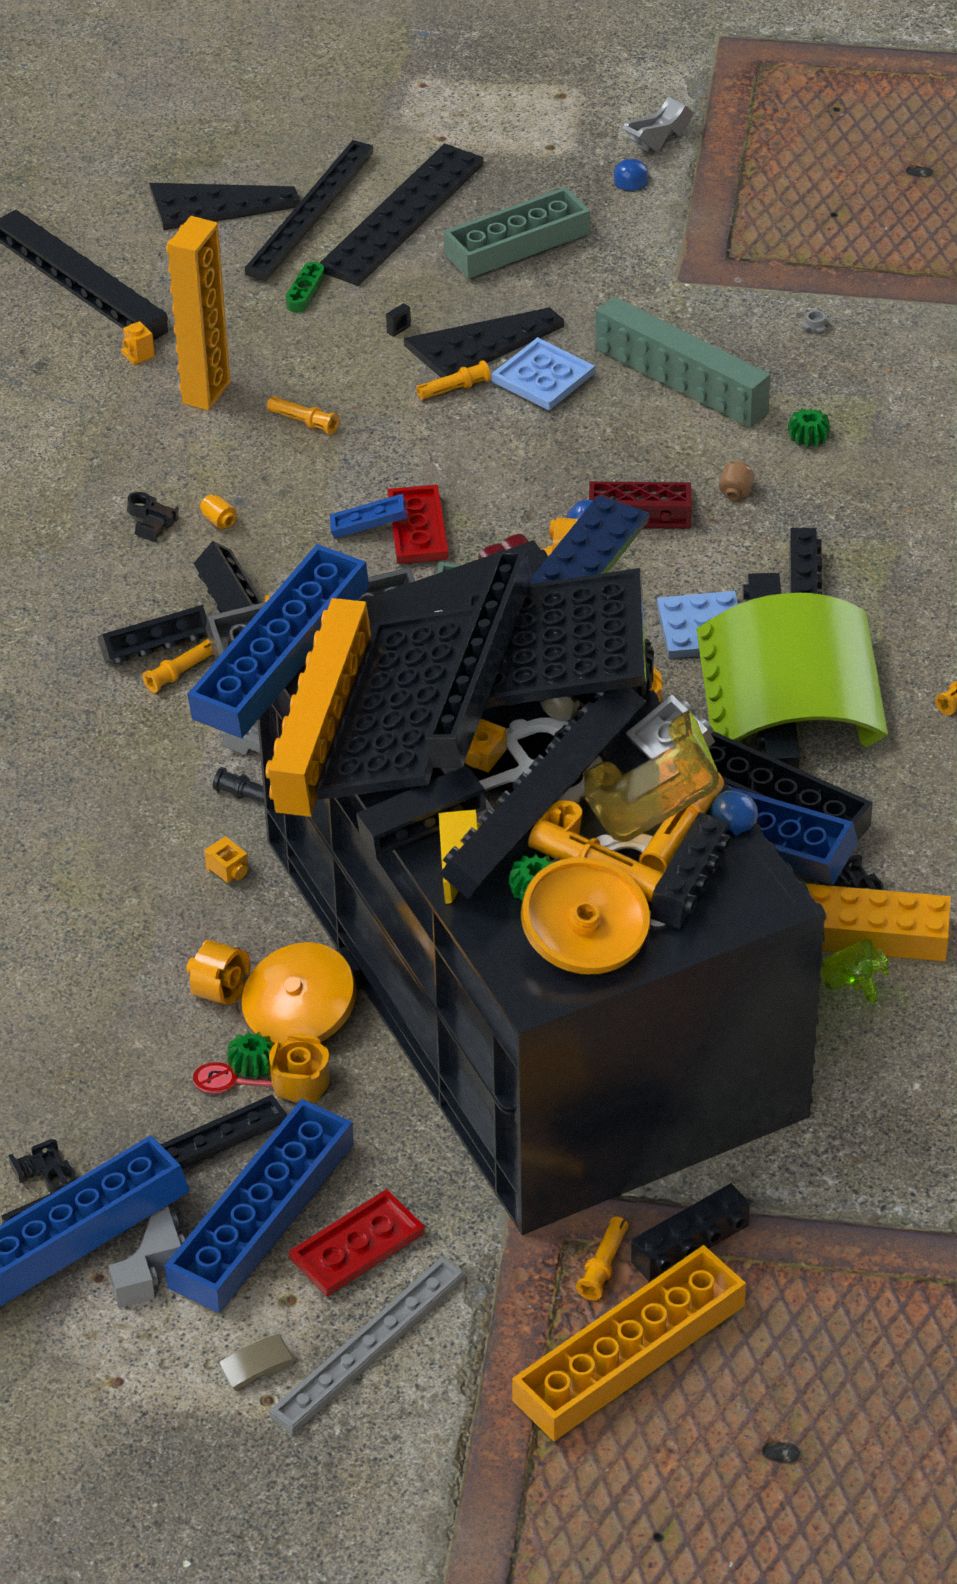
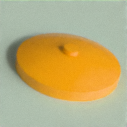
[521,857,650,974]
[242,942,357,1044]

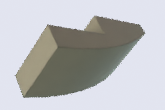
[219,1334,294,1391]

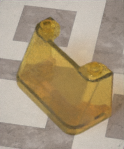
[584,710,719,842]

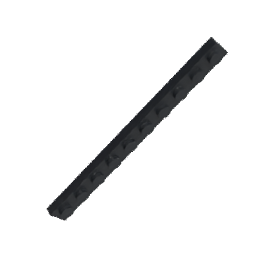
[245,140,373,281]
[1,1094,287,1223]

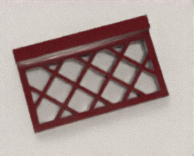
[589,481,692,528]

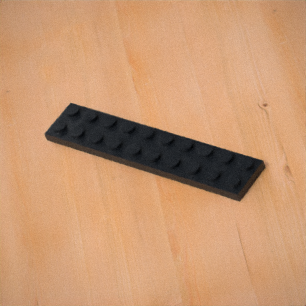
[320,143,483,286]

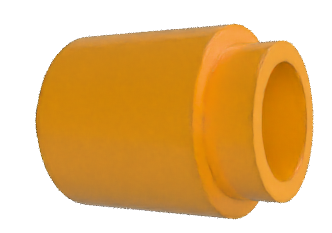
[200,494,237,530]

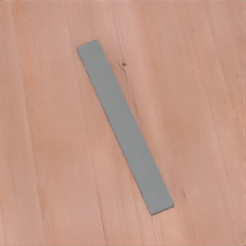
[269,1257,465,1435]

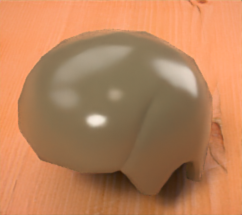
[540,697,585,721]

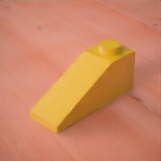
[439,810,481,904]

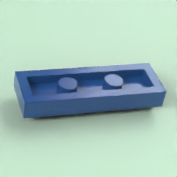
[330,494,407,539]

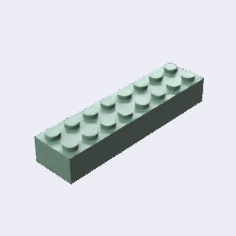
[595,296,771,428]

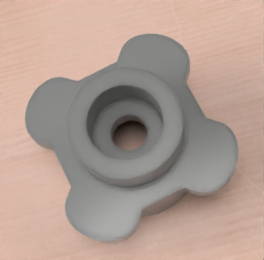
[802,310,829,332]

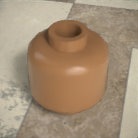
[719,461,755,500]

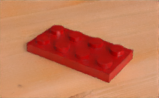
[387,485,448,564]
[289,1189,425,1297]

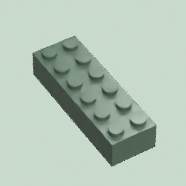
[444,187,590,279]

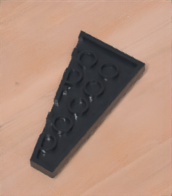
[149,183,300,230]
[404,307,564,378]

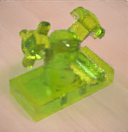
[821,939,889,1003]

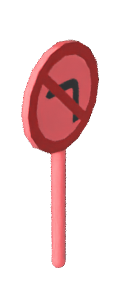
[193,1062,272,1093]

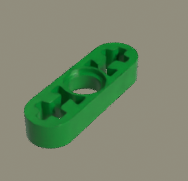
[286,262,325,313]

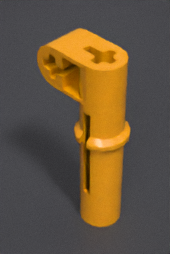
[639,759,724,873]
[528,800,664,903]

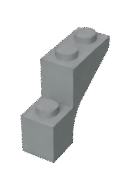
[622,97,694,153]
[108,1205,185,1308]

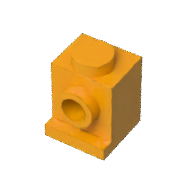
[121,321,155,365]
[464,719,506,773]
[204,836,249,883]

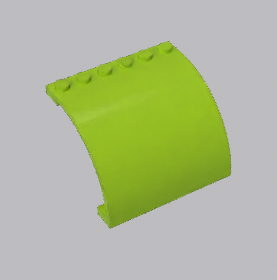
[696,593,888,748]

